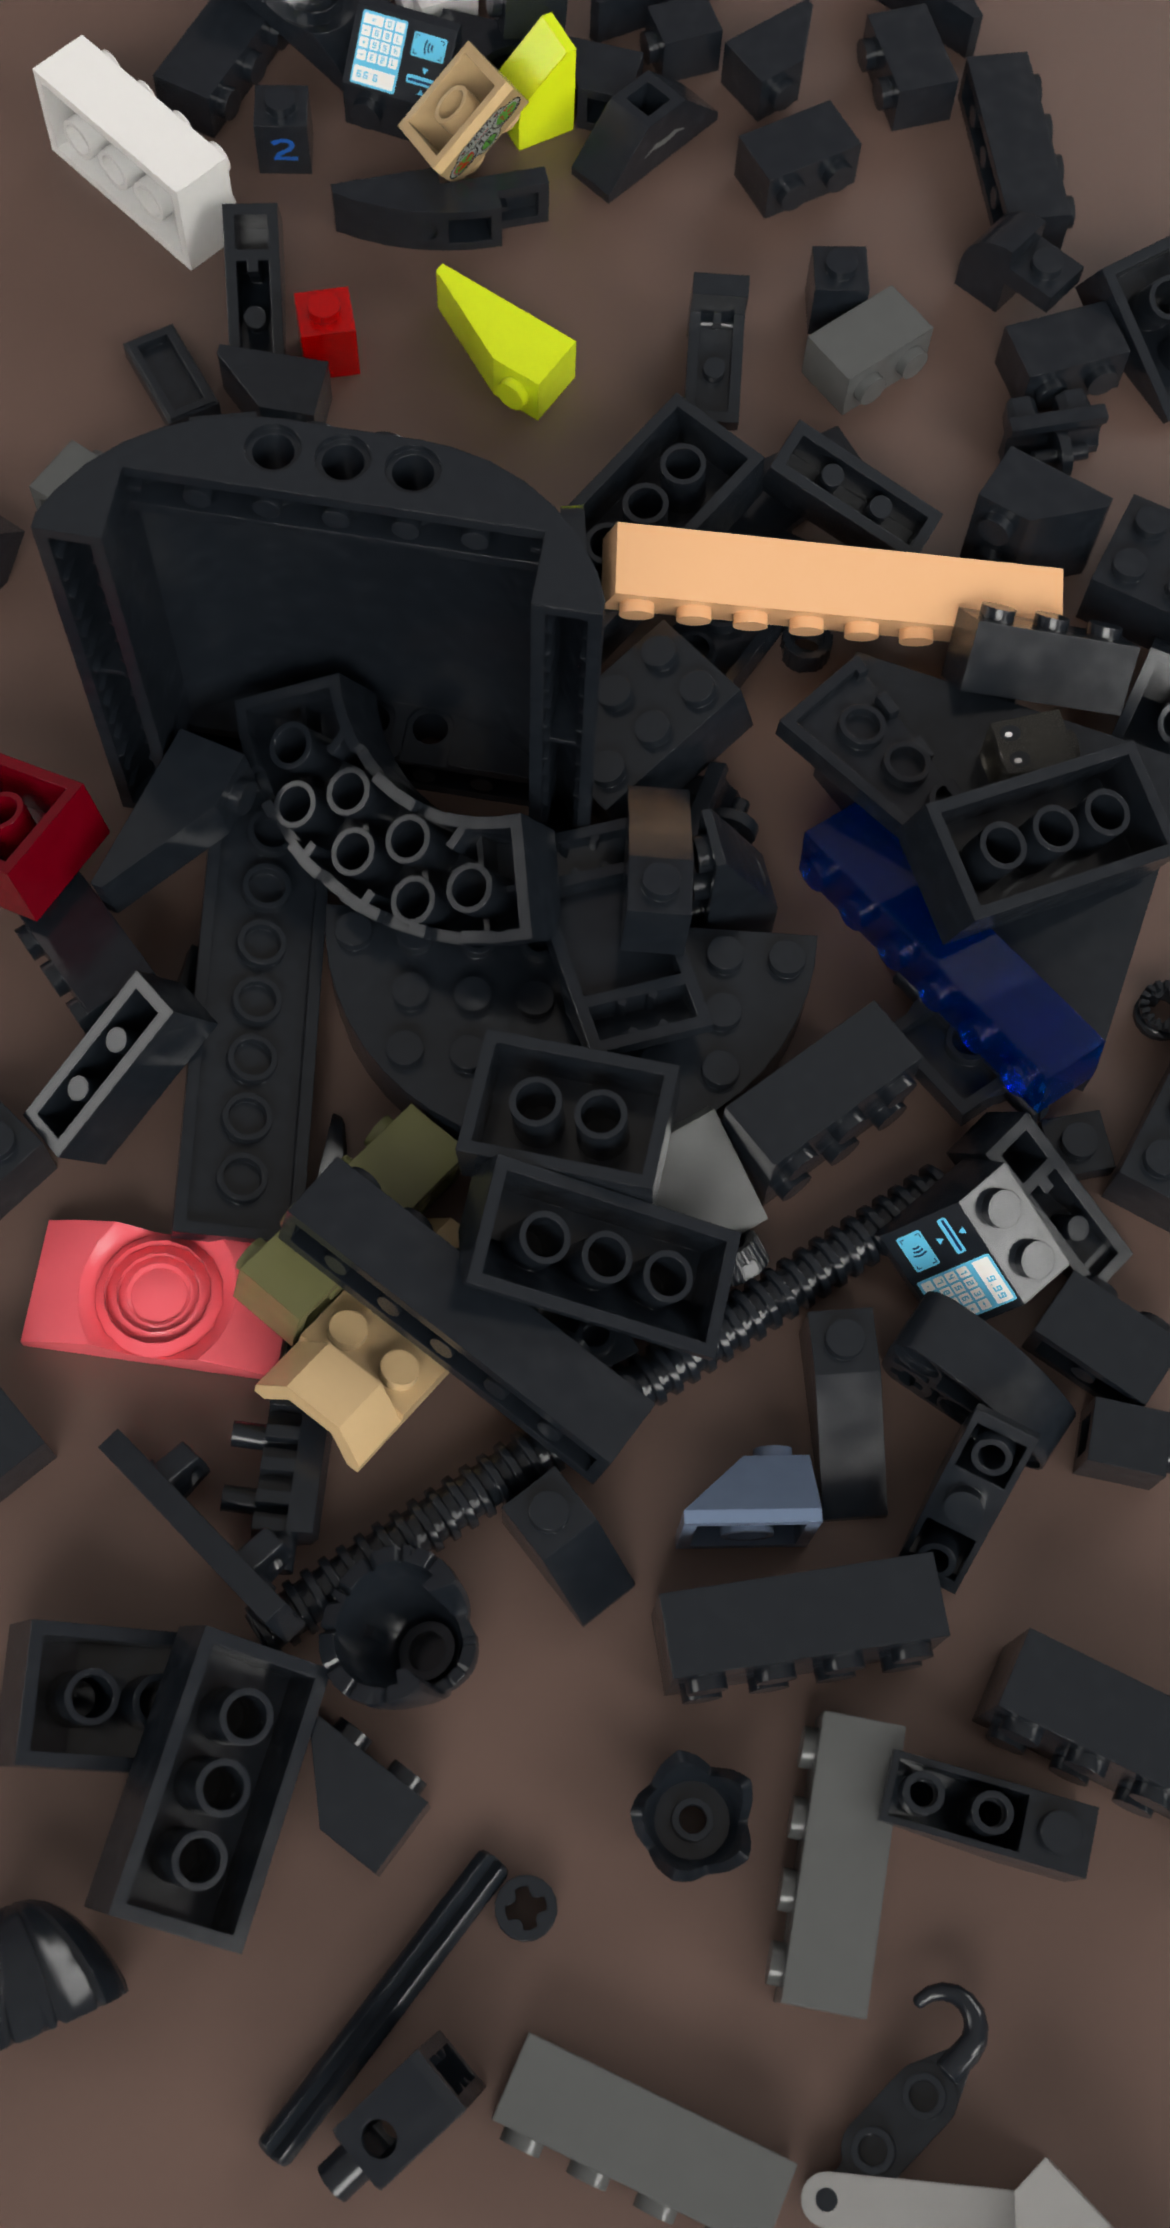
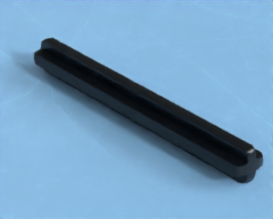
[258,1850,508,2167]

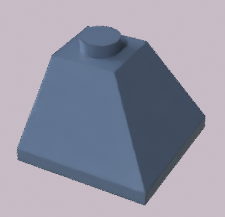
[675,1445,823,1549]

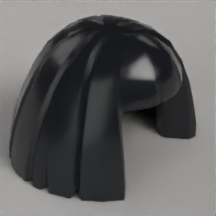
[319,1544,479,1710]
[0,1899,129,2050]

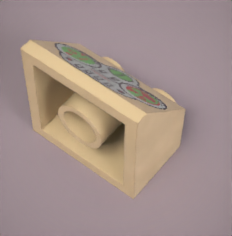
[397,40,529,182]

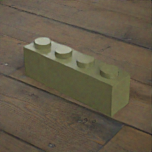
[233,1103,461,1346]

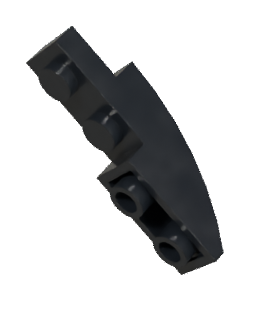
[331,166,549,251]

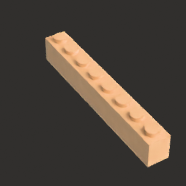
[601,522,1064,647]

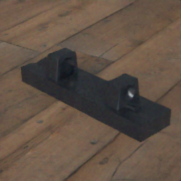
[98,1429,306,1644]

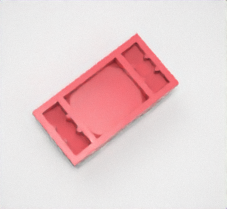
[20,1220,285,1380]

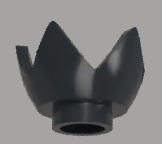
[630,1750,753,1882]

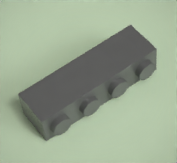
[765,1710,906,2019]
[492,2032,798,2228]

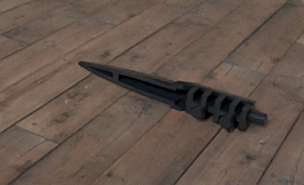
[220,1113,347,1575]

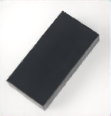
[123,324,221,426]

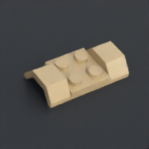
[254,1217,460,1473]

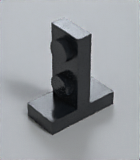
[684,272,750,431]

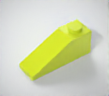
[436,263,577,420]

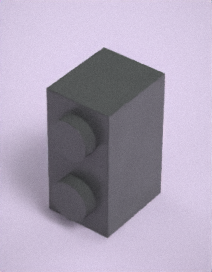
[801,285,934,415]

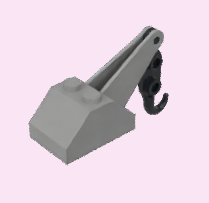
[801,1982,1114,2228]

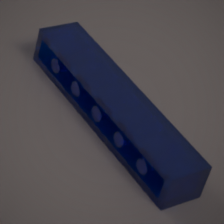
[799,802,1106,1113]

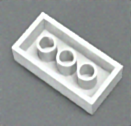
[32,35,237,271]

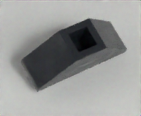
[572,70,718,204]
[897,1403,1041,1594]

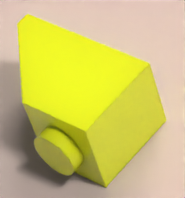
[499,12,576,151]

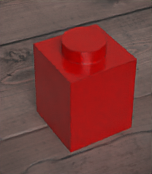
[293,286,360,378]

